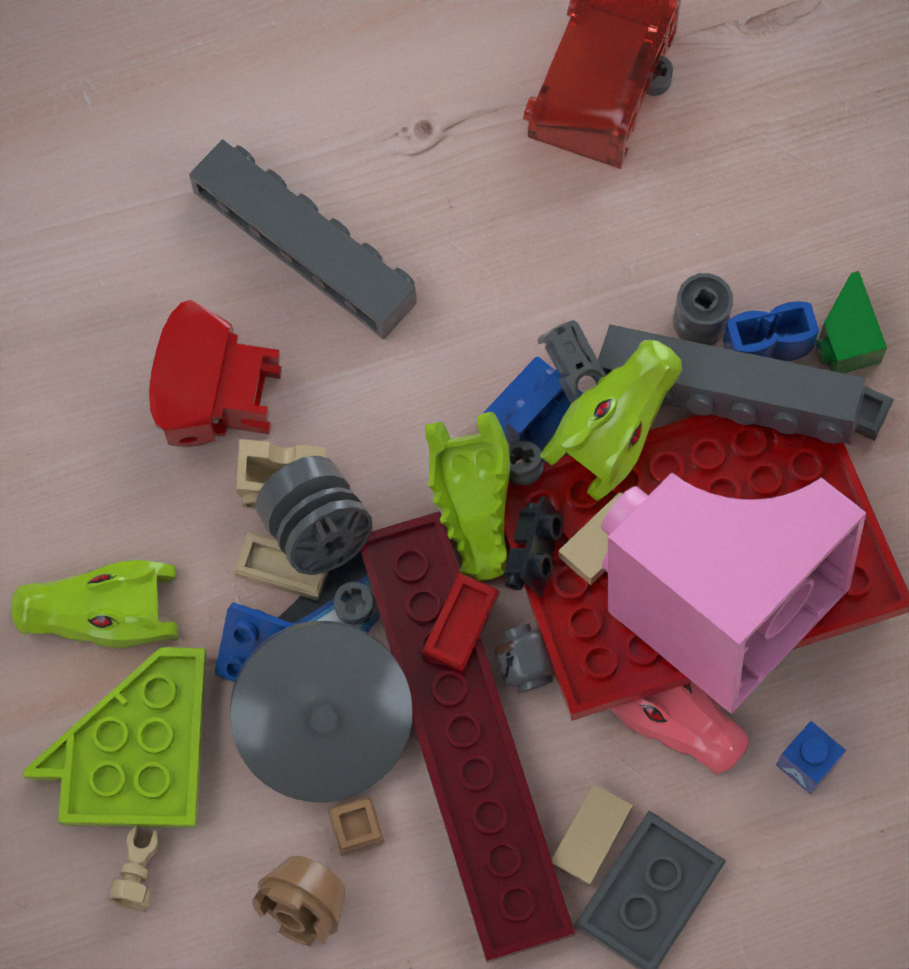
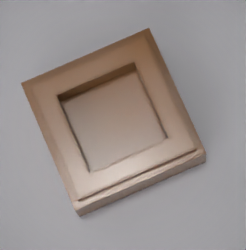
[327,796,384,855]

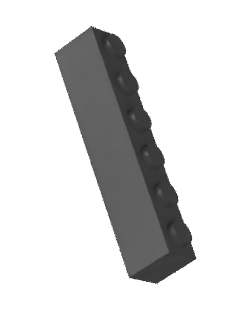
[189,139,417,339]
[598,324,865,445]

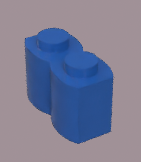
[722,301,819,361]

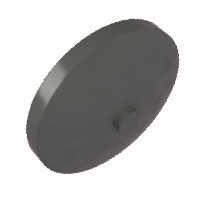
[230,621,412,802]

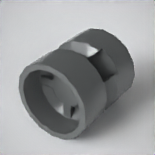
[673,273,733,345]

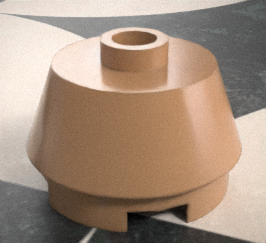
[252,856,345,946]

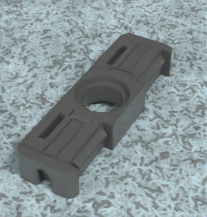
[538,320,606,404]

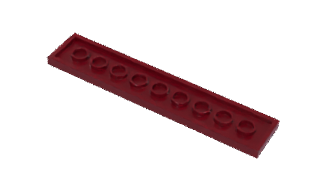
[360,511,575,963]

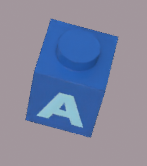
[776,721,846,795]

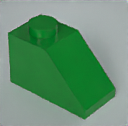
[815,271,887,374]

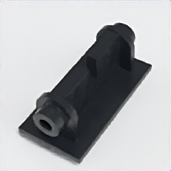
[503,497,563,597]

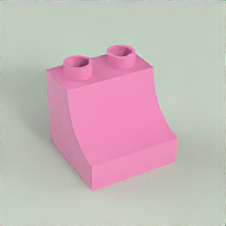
[601,473,866,714]

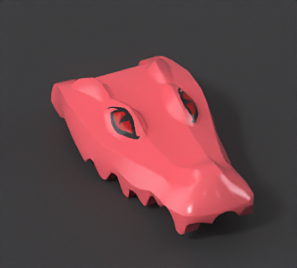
[611,682,749,775]

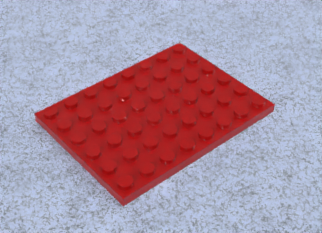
[504,414,909,721]

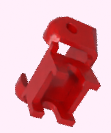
[149,300,282,447]

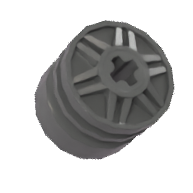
[255,456,373,575]

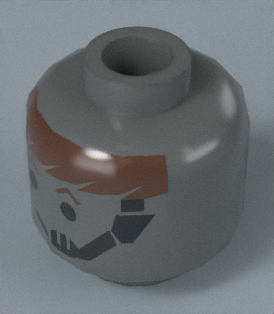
[495,623,554,693]

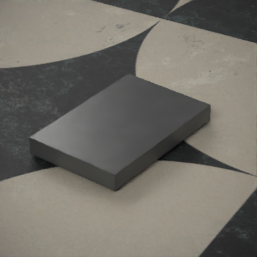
[574,811,726,969]

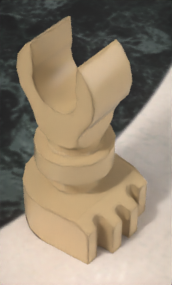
[108,826,160,911]

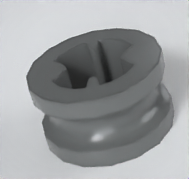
[635,53,673,96]
[509,441,544,485]
[334,582,374,626]

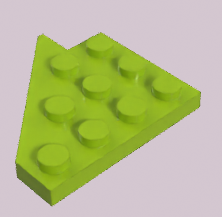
[23,647,207,829]

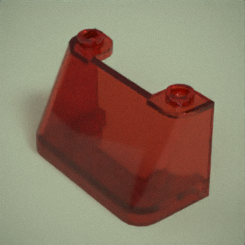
[523,0,681,169]

